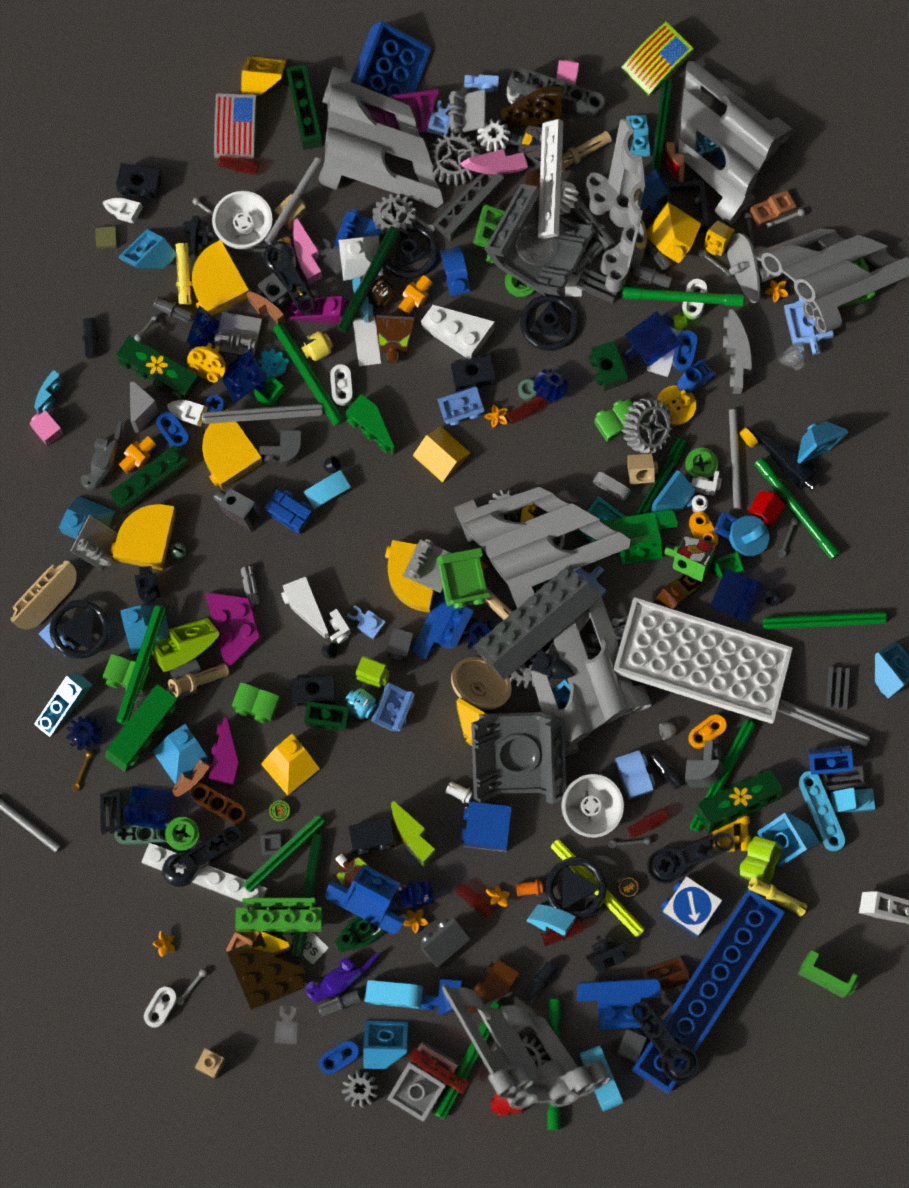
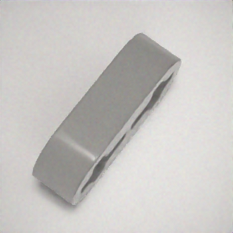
[593,472,631,501]

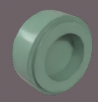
[518,379,538,401]

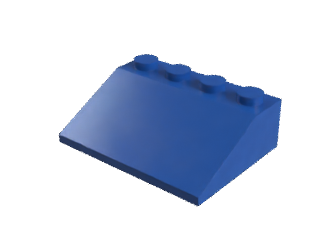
[350,21,432,96]

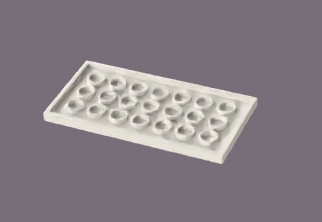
[613,597,792,724]

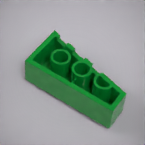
[105,684,178,772]

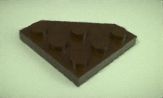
[501,85,562,127]
[227,944,309,1010]

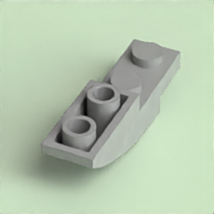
[723,309,752,394]

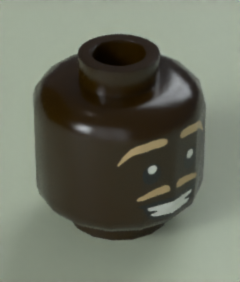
[367,276,395,306]

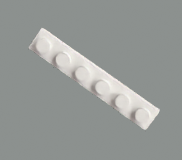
[538,119,563,239]
[142,843,267,902]

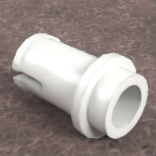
[692,495,708,513]
[446,781,474,804]

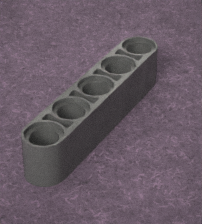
[508,67,605,117]

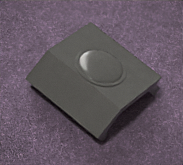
[471,712,566,804]

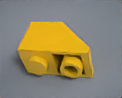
[704,220,735,256]

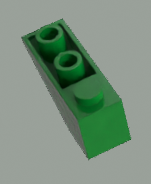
[345,394,395,455]

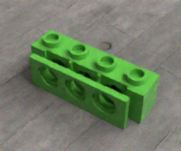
[235,898,323,932]

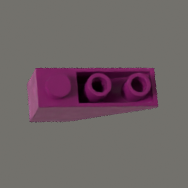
[288,296,350,324]
[207,717,240,787]

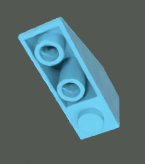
[34,672,93,737]

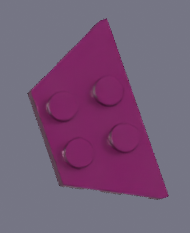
[364,89,438,133]
[205,593,261,669]

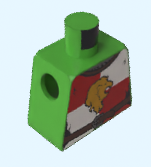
[664,537,717,582]

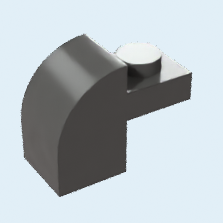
[259,431,302,468]
[685,740,725,788]

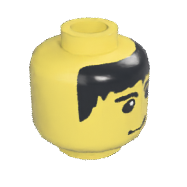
[302,331,333,361]

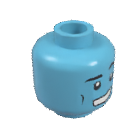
[345,688,377,719]

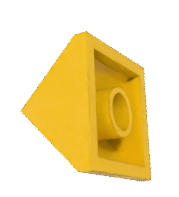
[413,426,471,483]

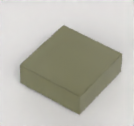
[95,226,117,249]

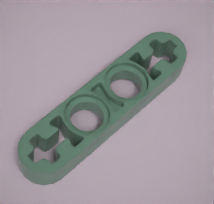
[114,822,191,845]

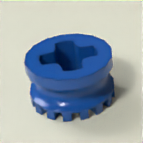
[205,395,224,411]

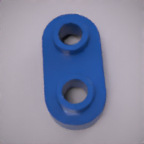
[672,331,698,371]
[156,412,189,450]
[319,1041,359,1075]

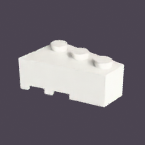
[421,305,495,360]

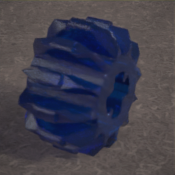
[533,369,568,403]
[462,617,495,653]
[66,716,102,751]
[398,881,434,909]

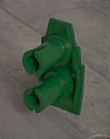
[334,916,385,953]

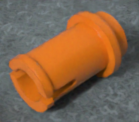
[516,879,543,897]

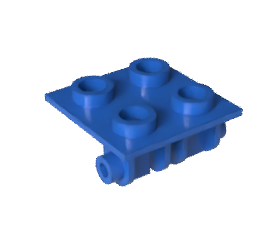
[333,209,381,249]

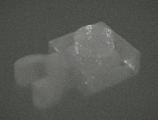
[316,239,342,275]
[275,1006,298,1044]

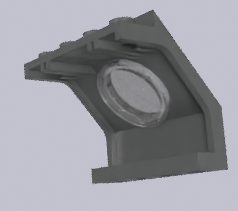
[485,184,595,297]

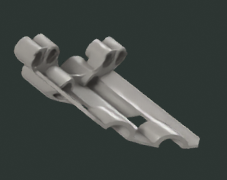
[678,61,793,225]
[317,67,444,207]
[585,118,647,292]
[754,229,909,334]
[454,487,631,608]
[531,587,652,756]
[442,984,611,1109]

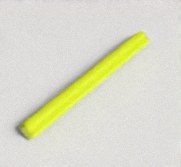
[551,839,645,937]

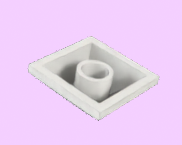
[339,235,383,280]

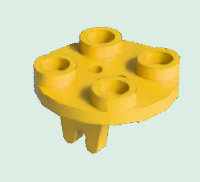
[187,343,226,383]
[657,386,696,426]

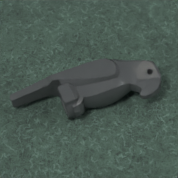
[81,420,123,490]

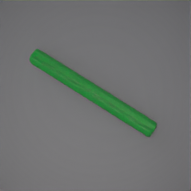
[243,815,325,892]

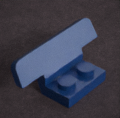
[412,589,473,659]
[325,864,405,934]
[577,978,662,1030]

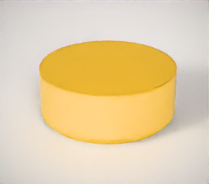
[740,428,758,448]

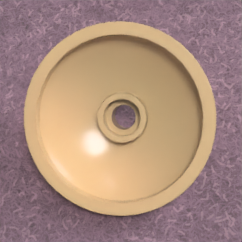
[451,657,512,710]

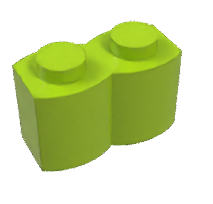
[356,656,390,689]
[740,836,783,884]

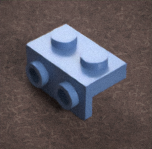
[437,386,485,425]
[371,683,415,731]

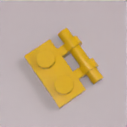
[712,815,751,852]

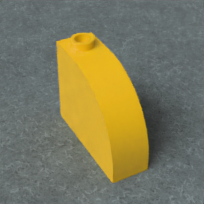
[192,240,249,319]
[202,409,263,490]
[110,504,176,570]
[385,540,434,613]

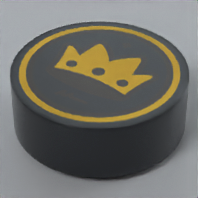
[618,877,639,899]

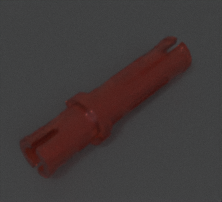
[408,1048,469,1094]

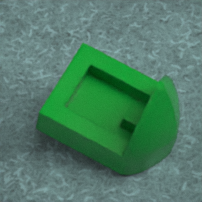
[254,375,287,406]
[713,551,745,580]

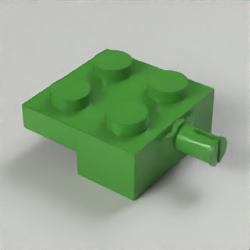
[473,205,519,263]

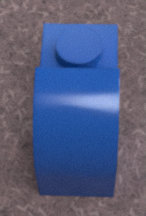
[641,169,669,216]
[440,247,470,296]
[420,979,461,1016]

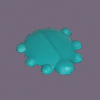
[258,349,289,378]

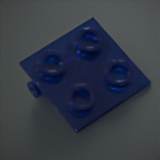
[186,306,219,353]
[625,311,682,367]
[221,349,267,404]
[710,569,763,623]
[123,786,174,830]

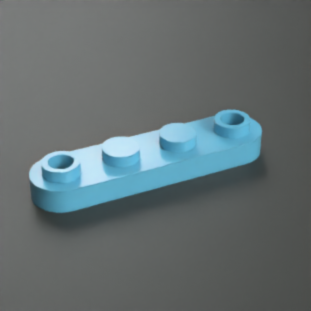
[799,771,845,852]

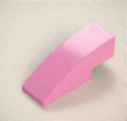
[461,149,528,175]
[293,219,322,286]

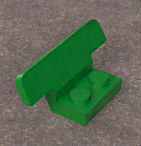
[600,510,678,565]

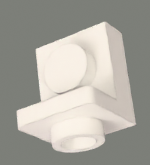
[691,471,722,496]
[329,609,351,644]

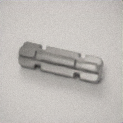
[241,566,259,606]

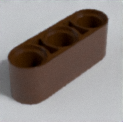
[190,783,247,826]

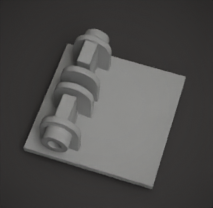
[449,89,486,135]
[214,312,262,357]
[70,515,118,570]
[403,539,451,593]

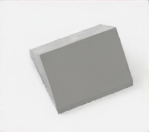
[130,382,159,433]

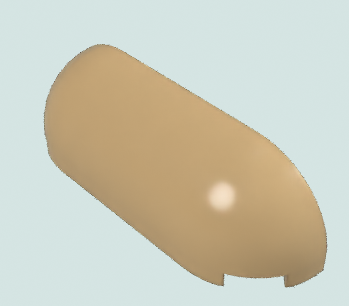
[10,561,77,629]

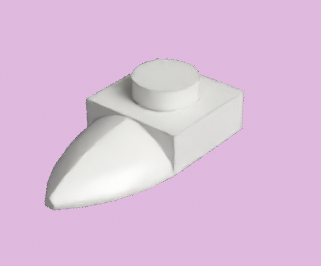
[103,198,143,223]
[167,400,208,427]

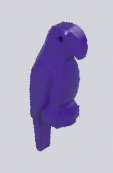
[306,953,378,1002]

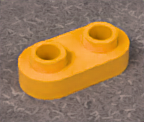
[689,512,718,544]
[688,715,726,749]

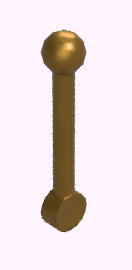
[72,750,94,792]

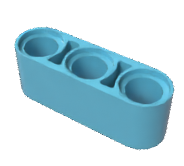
[364,980,423,1009]
[579,1045,623,1112]

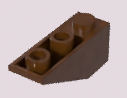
[654,567,716,610]
[467,959,519,1015]

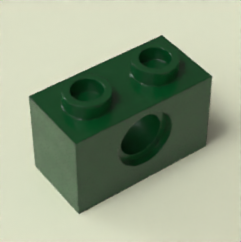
[588,341,628,391]
[304,701,350,732]

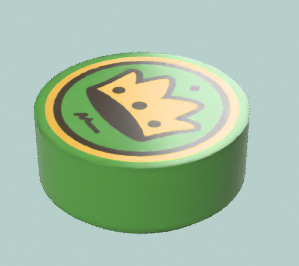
[269,800,291,822]

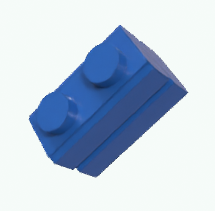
[264,489,313,535]
[808,745,853,775]

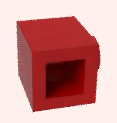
[748,491,785,525]

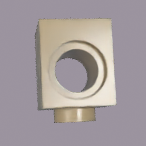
[274,194,306,230]
[627,453,658,484]
[195,1048,226,1079]

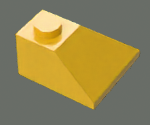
[241,56,287,96]
[646,202,701,263]
[456,698,486,746]
[261,734,320,796]

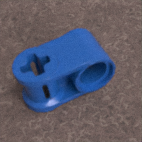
[677,359,717,393]

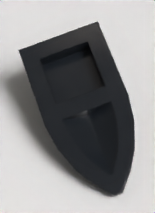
[531,651,575,679]

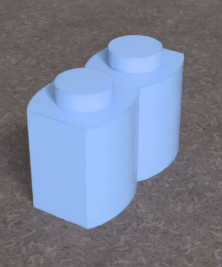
[614,750,655,800]

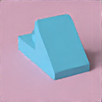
[830,788,875,813]

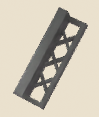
[433,173,504,241]

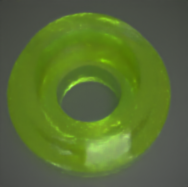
[673,312,688,332]

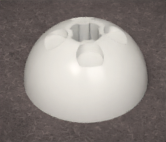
[212,191,272,249]
[562,774,624,837]

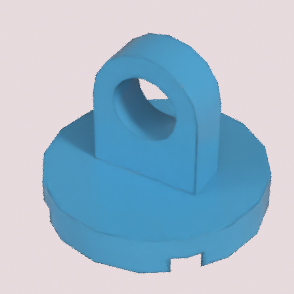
[729,515,769,557]

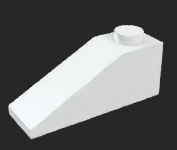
[281,577,329,639]
[859,892,909,924]

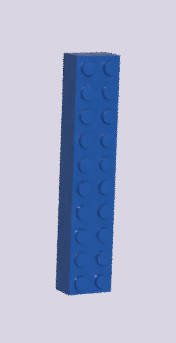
[632,889,785,1094]

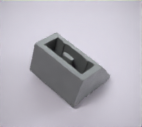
[420,918,470,969]

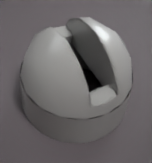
[659,722,676,740]

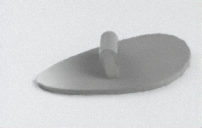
[727,233,760,303]

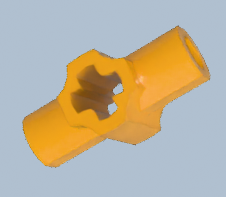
[398,275,433,315]
[118,436,157,474]

